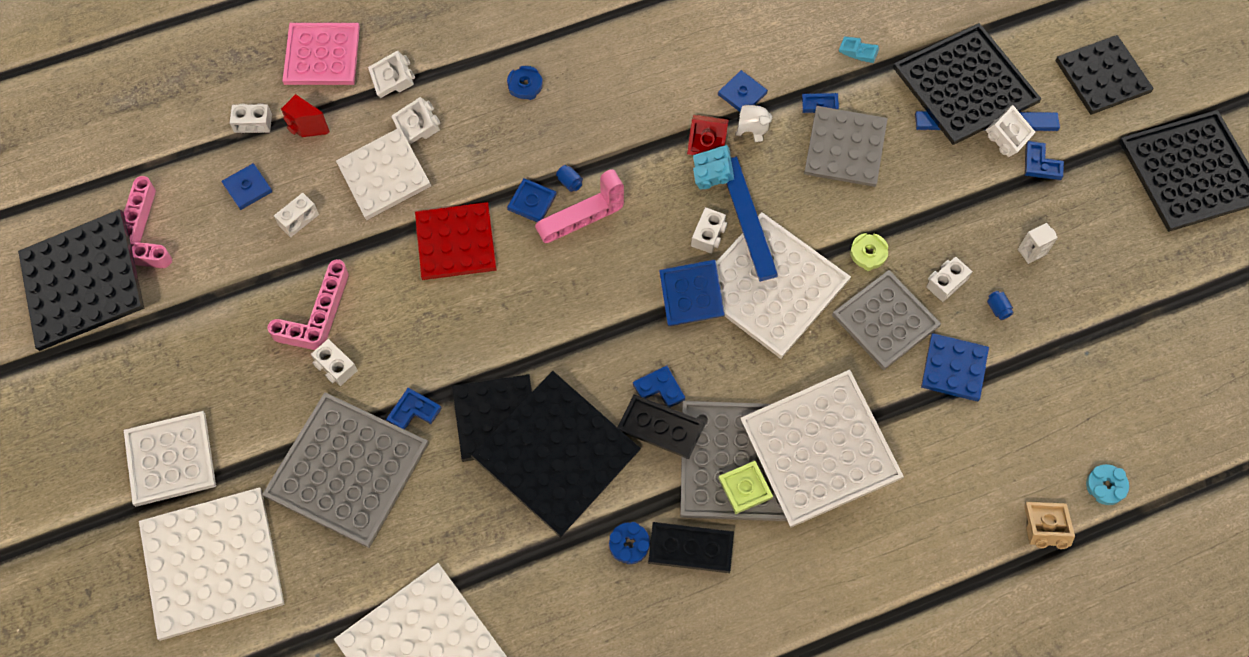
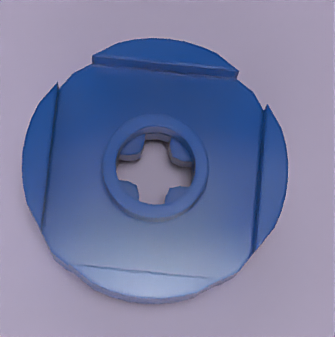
[507,66,543,100]
[609,522,650,564]

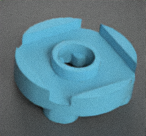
[1086,464,1129,505]

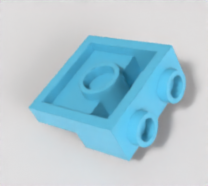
[693,145,734,190]

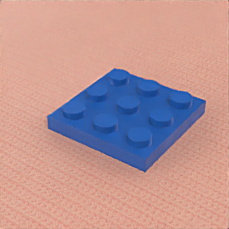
[659,260,725,326]
[921,333,989,402]

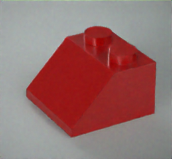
[281,94,330,138]
[687,115,729,155]

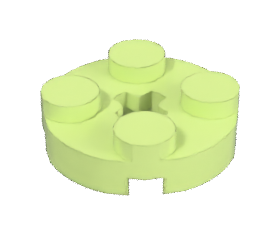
[850,233,888,271]

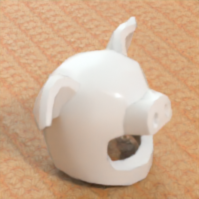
[736,105,772,142]

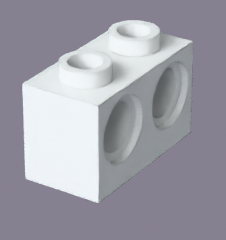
[230,104,272,133]
[274,193,319,238]
[691,207,728,254]
[1018,223,1058,264]
[926,257,973,302]
[311,339,358,386]

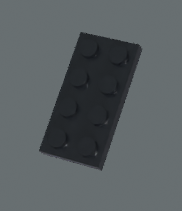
[617,394,705,459]
[648,522,734,574]

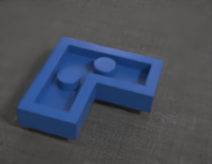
[802,93,839,113]
[1025,141,1064,180]
[633,366,685,408]
[386,388,442,430]

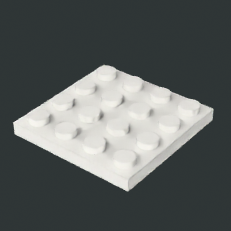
[336,127,431,220]
[124,411,216,507]

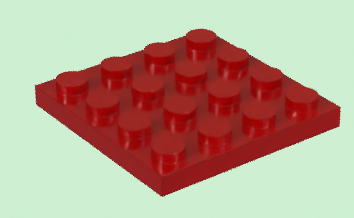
[415,202,497,280]

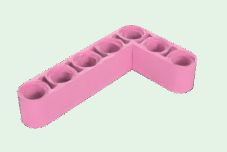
[535,169,624,243]
[124,176,172,268]
[267,259,349,350]

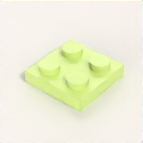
[718,461,773,514]

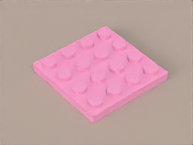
[283,23,360,85]

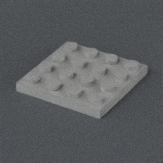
[804,106,888,187]
[832,270,941,370]

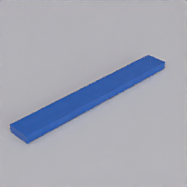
[915,111,1060,131]
[726,157,778,282]

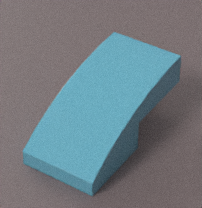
[839,36,879,63]

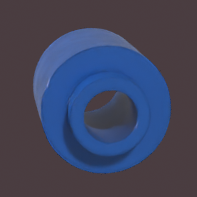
[556,165,583,192]
[987,291,1014,320]

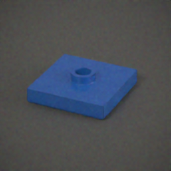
[718,70,768,112]
[222,163,272,210]
[507,178,557,222]

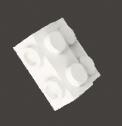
[368,51,415,98]
[392,97,440,144]
[986,105,1035,157]

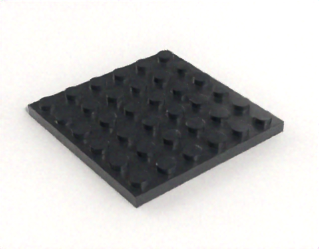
[893,23,1042,145]
[1119,110,1249,232]
[18,209,145,351]
[471,371,641,538]

